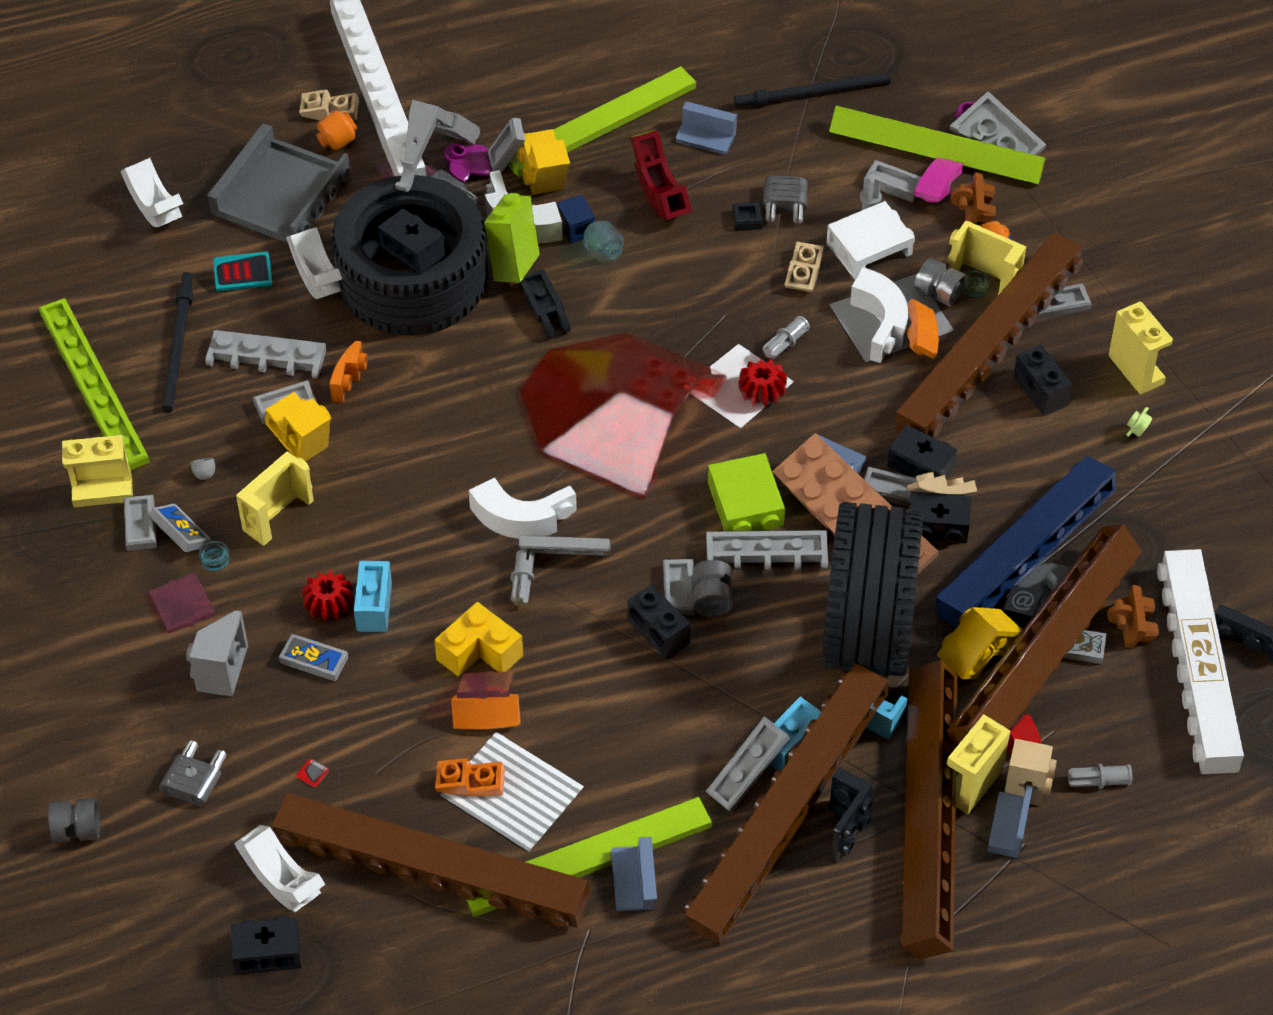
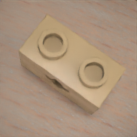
[1005,739,1057,806]

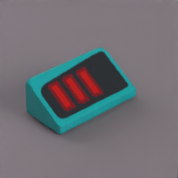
[213,252,273,292]

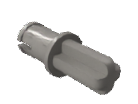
[860,173,882,211]
[762,316,810,359]
[510,549,535,606]
[1067,764,1133,789]

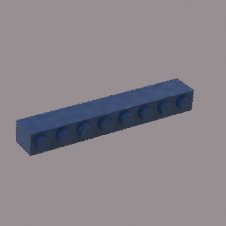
[936,455,1116,628]

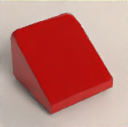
[1007,714,1041,755]

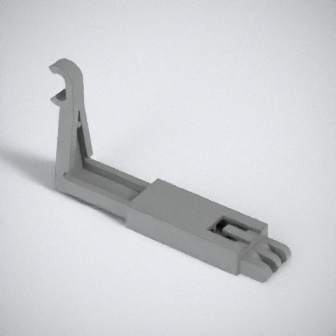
[395,100,480,192]

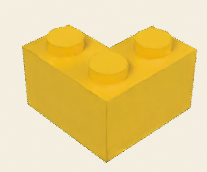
[516,129,570,195]
[265,392,331,462]
[435,602,523,677]
[937,607,1023,679]

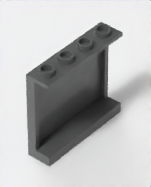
[207,123,351,243]

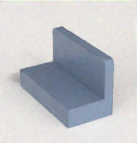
[676,101,737,155]
[987,785,1033,858]
[611,837,657,911]

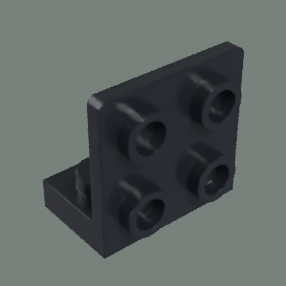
[829,767,874,863]

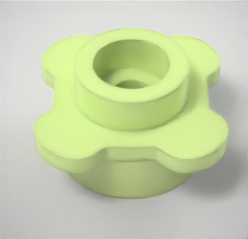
[1126,407,1152,437]

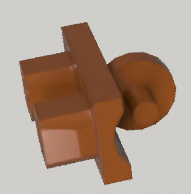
[951,172,996,225]
[1107,585,1159,648]

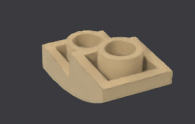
[299,90,359,120]
[785,242,824,292]
[907,472,977,496]

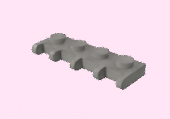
[205,330,326,379]
[706,530,828,570]

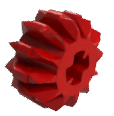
[738,358,787,407]
[302,569,354,622]

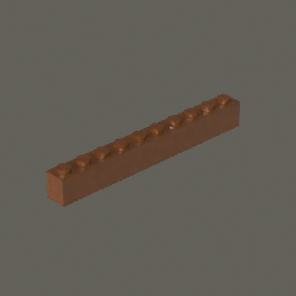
[895,232,1083,438]
[946,524,1142,747]
[900,659,958,960]
[684,663,888,946]
[272,792,591,928]

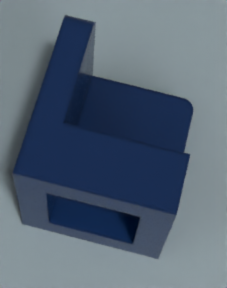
[557,194,596,244]

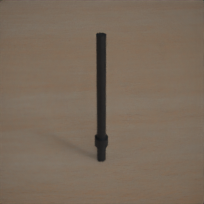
[734,73,891,107]
[161,272,193,413]

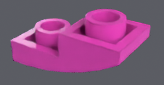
[914,158,963,203]

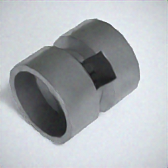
[914,257,966,307]
[693,560,733,617]
[48,798,100,843]

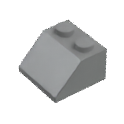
[186,610,248,697]

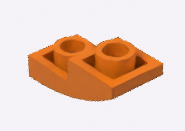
[905,299,939,359]
[330,341,367,403]
[451,692,521,729]
[435,758,505,796]

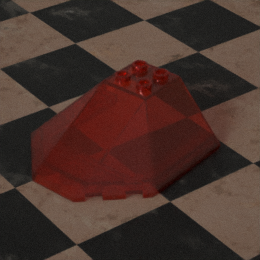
[521,332,727,498]

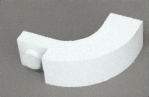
[120,158,183,227]
[485,170,563,244]
[286,227,342,299]
[850,267,908,363]
[469,478,577,539]
[234,825,325,912]

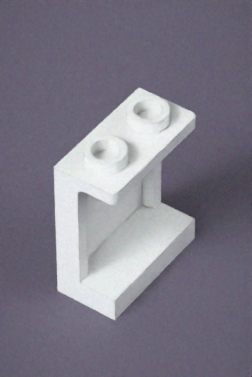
[827,201,915,280]

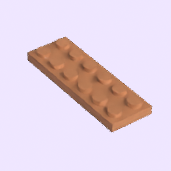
[772,433,939,574]

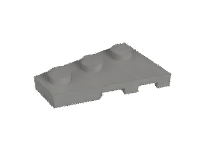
[949,92,1046,156]

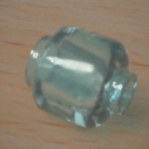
[583,221,624,262]

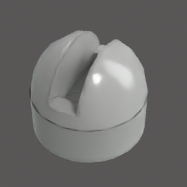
[190,458,215,480]

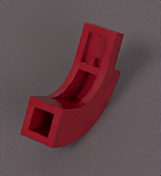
[630,129,692,220]

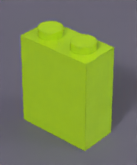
[484,193,540,283]
[708,453,785,532]

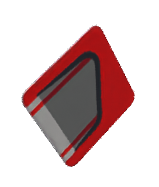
[296,759,329,787]

